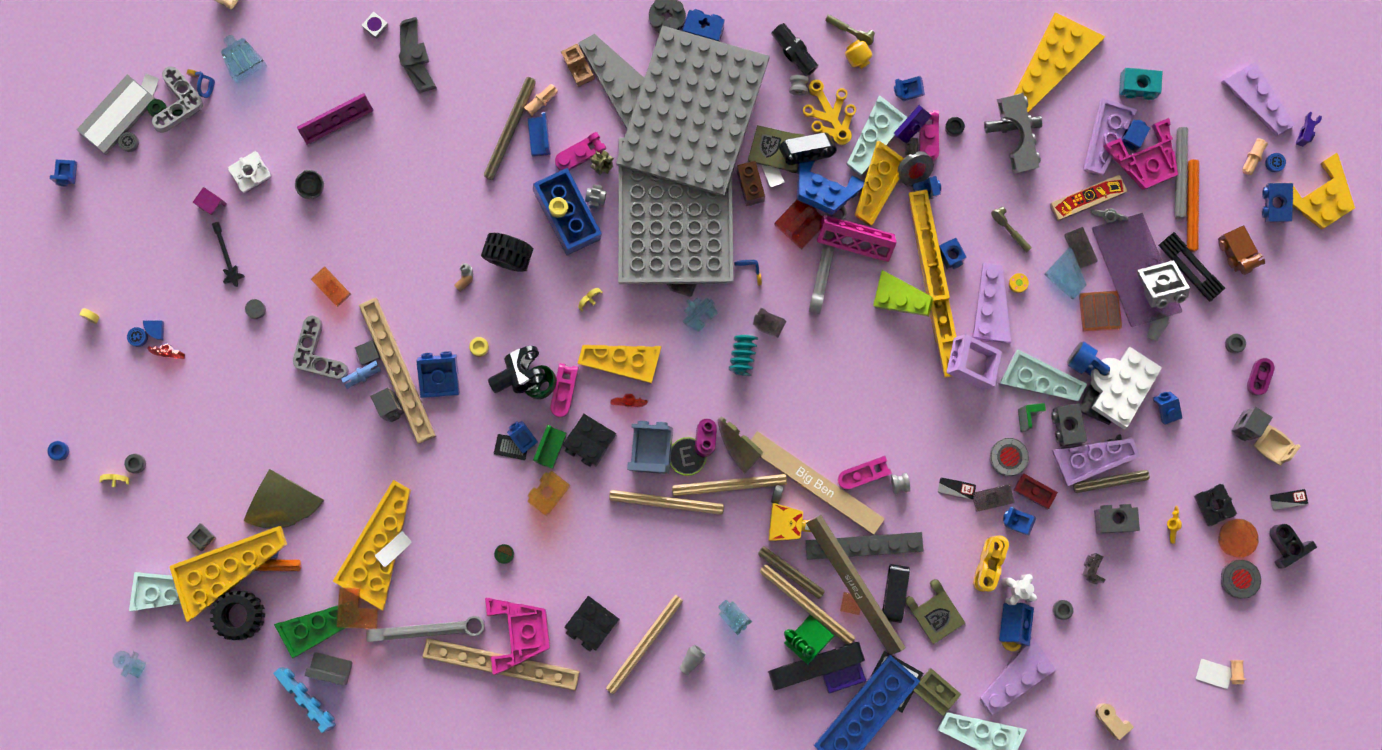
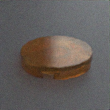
[1218,519,1259,558]

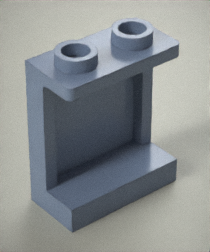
[627,421,673,474]

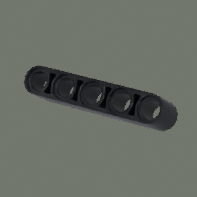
[768,642,865,690]

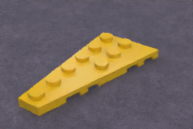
[1014,12,1105,113]
[333,480,411,611]
[169,526,287,622]

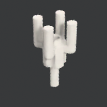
[1001,574,1037,605]

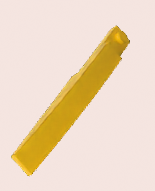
[908,190,957,378]

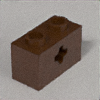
[736,161,765,206]

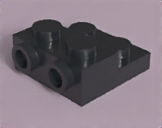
[563,413,616,467]
[564,596,619,652]

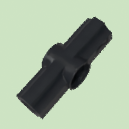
[771,23,819,76]

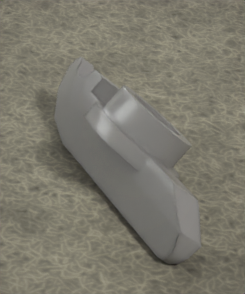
[1091,208,1129,222]

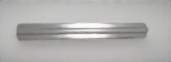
[1175,127,1188,219]

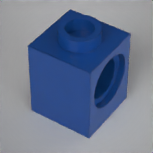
[1122,119,1150,152]
[939,238,967,269]

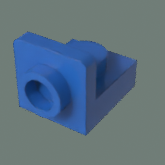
[507,421,538,453]

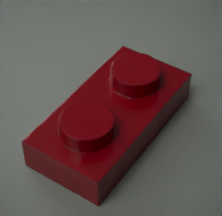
[1013,473,1058,510]

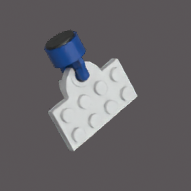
[1067,341,1162,430]

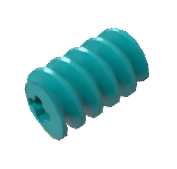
[729,335,758,376]

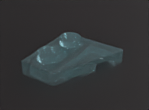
[1044,247,1087,300]

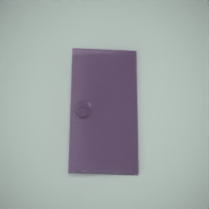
[1092,213,1182,327]

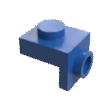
[894,76,925,101]
[50,159,77,187]
[912,176,942,199]
[1153,392,1183,425]
[1003,507,1036,536]

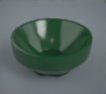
[525,365,557,400]

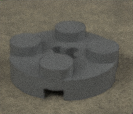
[649,0,686,34]

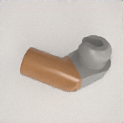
[454,263,473,292]

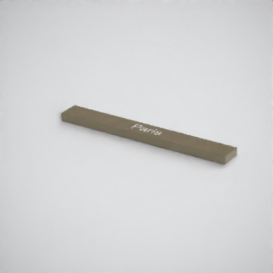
[806,515,905,655]

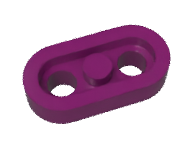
[1247,358,1275,396]
[695,419,717,457]

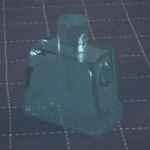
[221,35,267,83]

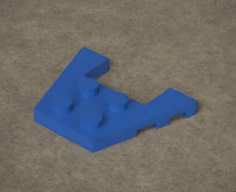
[797,160,865,215]

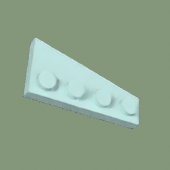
[847,95,907,176]
[1000,349,1087,401]
[129,572,181,611]
[938,712,1027,750]

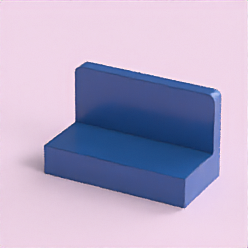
[528,112,551,157]
[999,603,1034,646]

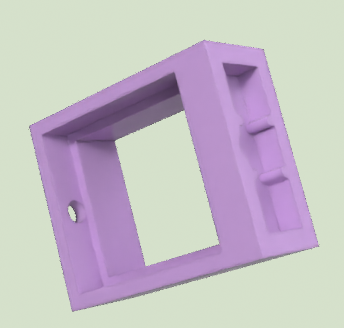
[947,334,1002,390]

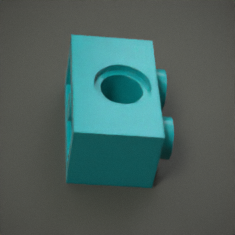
[1119,68,1163,100]

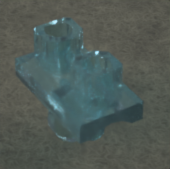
[682,297,718,332]
[718,600,752,635]
[112,651,146,678]

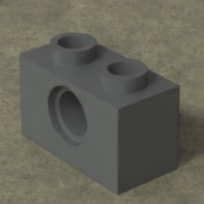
[370,387,404,422]
[1051,403,1087,447]
[1231,407,1273,441]
[1094,504,1140,533]

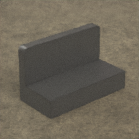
[305,652,352,685]

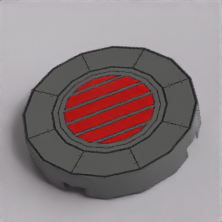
[897,151,934,186]
[1221,560,1261,599]

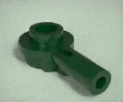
[147,99,183,117]

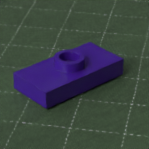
[894,105,932,144]
[823,663,866,694]

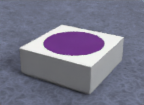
[361,12,388,39]

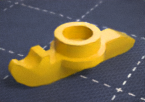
[1167,506,1182,544]

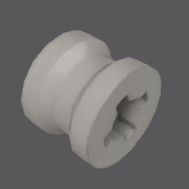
[789,75,809,95]
[891,473,910,494]

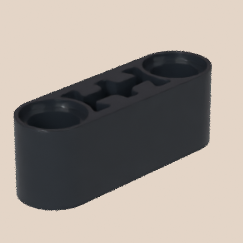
[779,133,837,165]
[882,564,910,623]

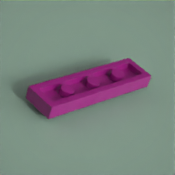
[297,93,374,145]

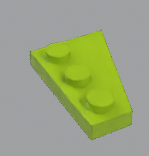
[873,270,934,317]

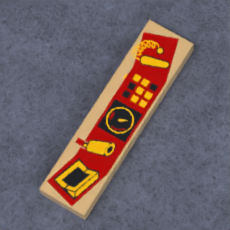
[1050,174,1127,221]

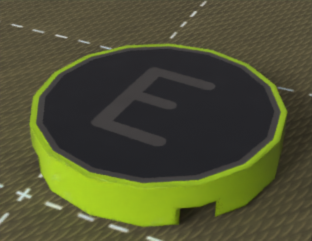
[670,437,707,476]

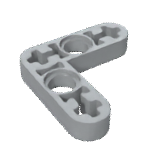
[152,67,203,133]
[293,316,349,380]

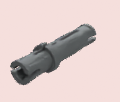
[984,116,1042,133]

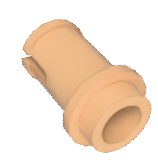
[1230,660,1246,684]

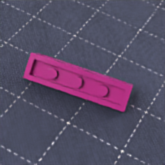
[817,214,897,262]

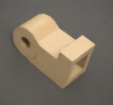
[1095,703,1134,740]

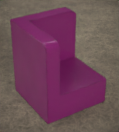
[193,187,227,215]

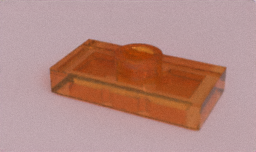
[311,266,351,307]

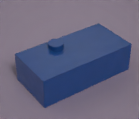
[533,168,602,256]

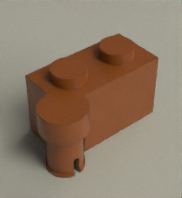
[1218,225,1265,275]

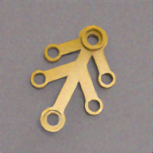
[803,80,856,145]

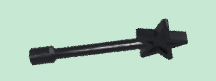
[212,222,245,287]

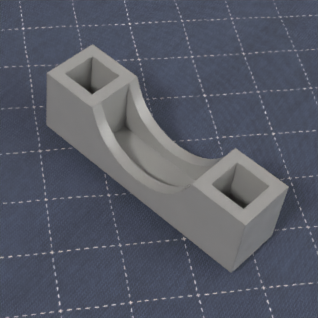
[997,93,1041,173]

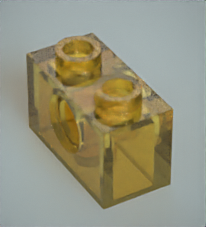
[527,471,571,516]

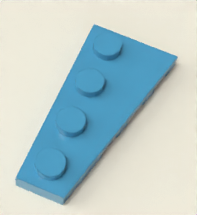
[273,667,336,733]

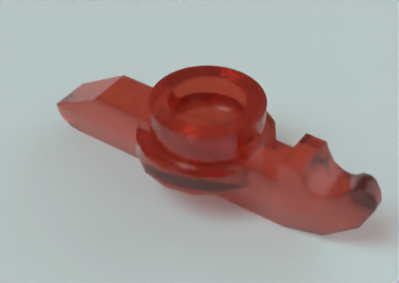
[147,344,185,359]
[610,394,648,407]

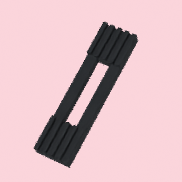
[1158,232,1226,302]

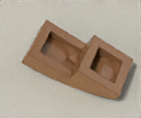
[561,44,595,87]

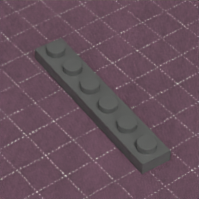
[805,532,924,560]

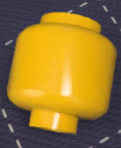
[845,40,873,69]

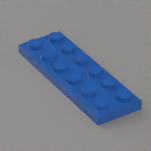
[814,655,920,750]

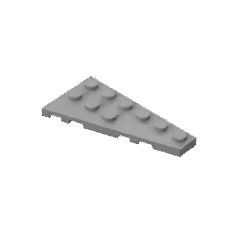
[578,34,644,129]

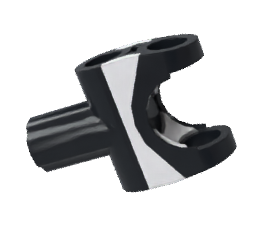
[488,346,546,394]

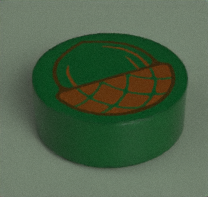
[494,544,514,564]

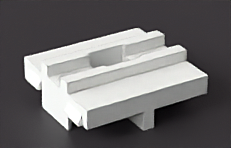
[228,151,272,193]

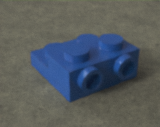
[416,351,460,398]

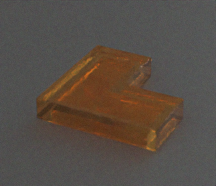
[337,588,379,629]

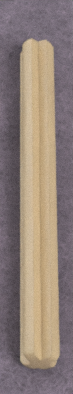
[672,474,787,496]
[609,490,724,515]
[760,565,855,645]
[606,595,683,694]

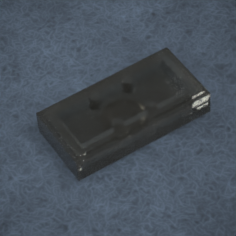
[1064,227,1098,269]
[972,484,1015,512]

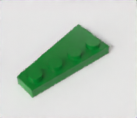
[274,601,363,658]

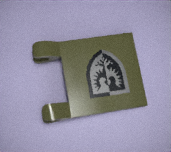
[748,125,805,173]
[905,579,965,644]

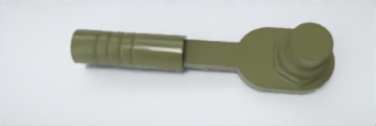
[825,15,875,45]
[991,207,1032,253]

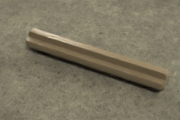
[1073,470,1150,493]
[758,546,825,599]

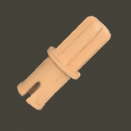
[524,84,558,117]
[1242,139,1268,175]

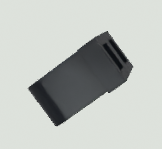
[1269,524,1317,568]

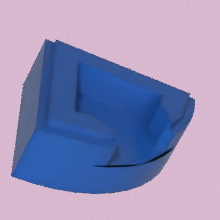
[143,320,164,340]

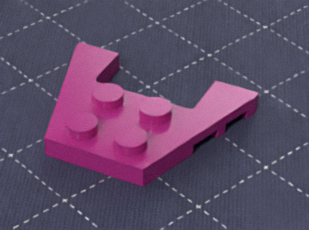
[1103,118,1178,190]
[485,598,550,675]

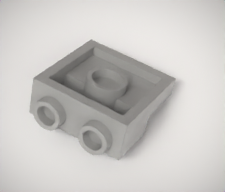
[1137,260,1190,308]

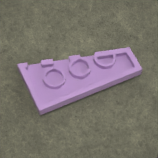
[1222,63,1295,136]
[1083,98,1138,176]
[973,263,1012,344]
[1052,438,1140,486]
[980,637,1056,715]

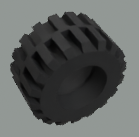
[481,232,534,272]
[210,591,265,640]

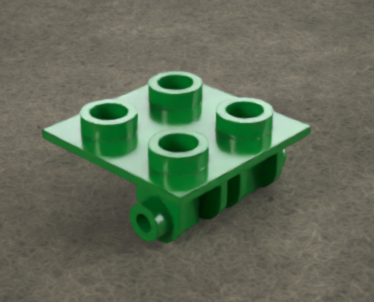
[784,615,834,665]

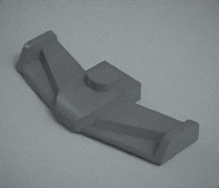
[399,17,437,93]

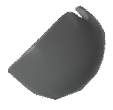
[295,170,324,199]

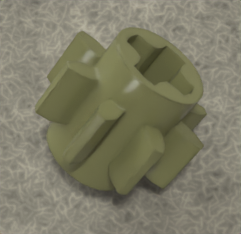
[590,150,614,175]

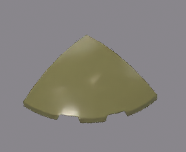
[718,417,763,474]
[244,469,324,528]

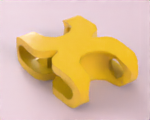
[973,535,1009,592]

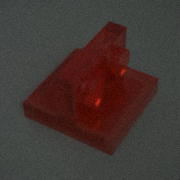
[774,200,823,250]

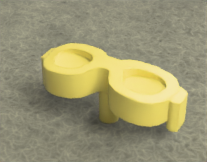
[578,288,603,312]
[99,474,130,487]

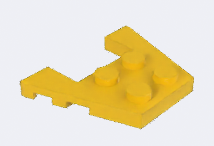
[1290,153,1355,230]

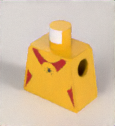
[768,503,811,541]

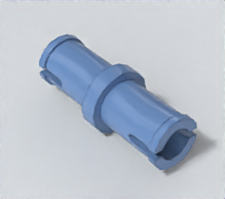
[341,360,381,389]

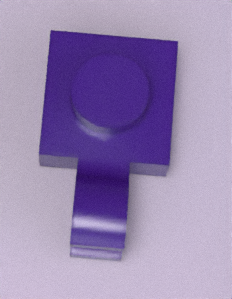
[1296,112,1322,147]

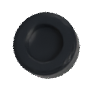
[945,117,965,137]

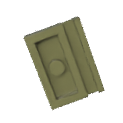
[913,668,961,716]

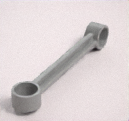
[809,206,847,314]
[366,616,485,642]

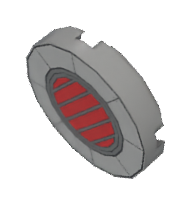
[990,438,1029,476]

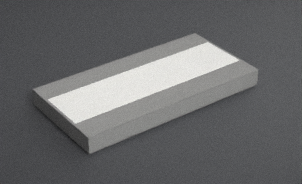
[76,74,156,154]

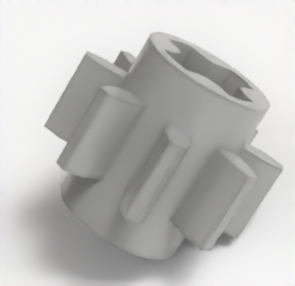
[585,184,607,209]

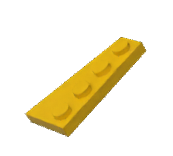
[854,141,904,226]
[578,345,662,384]

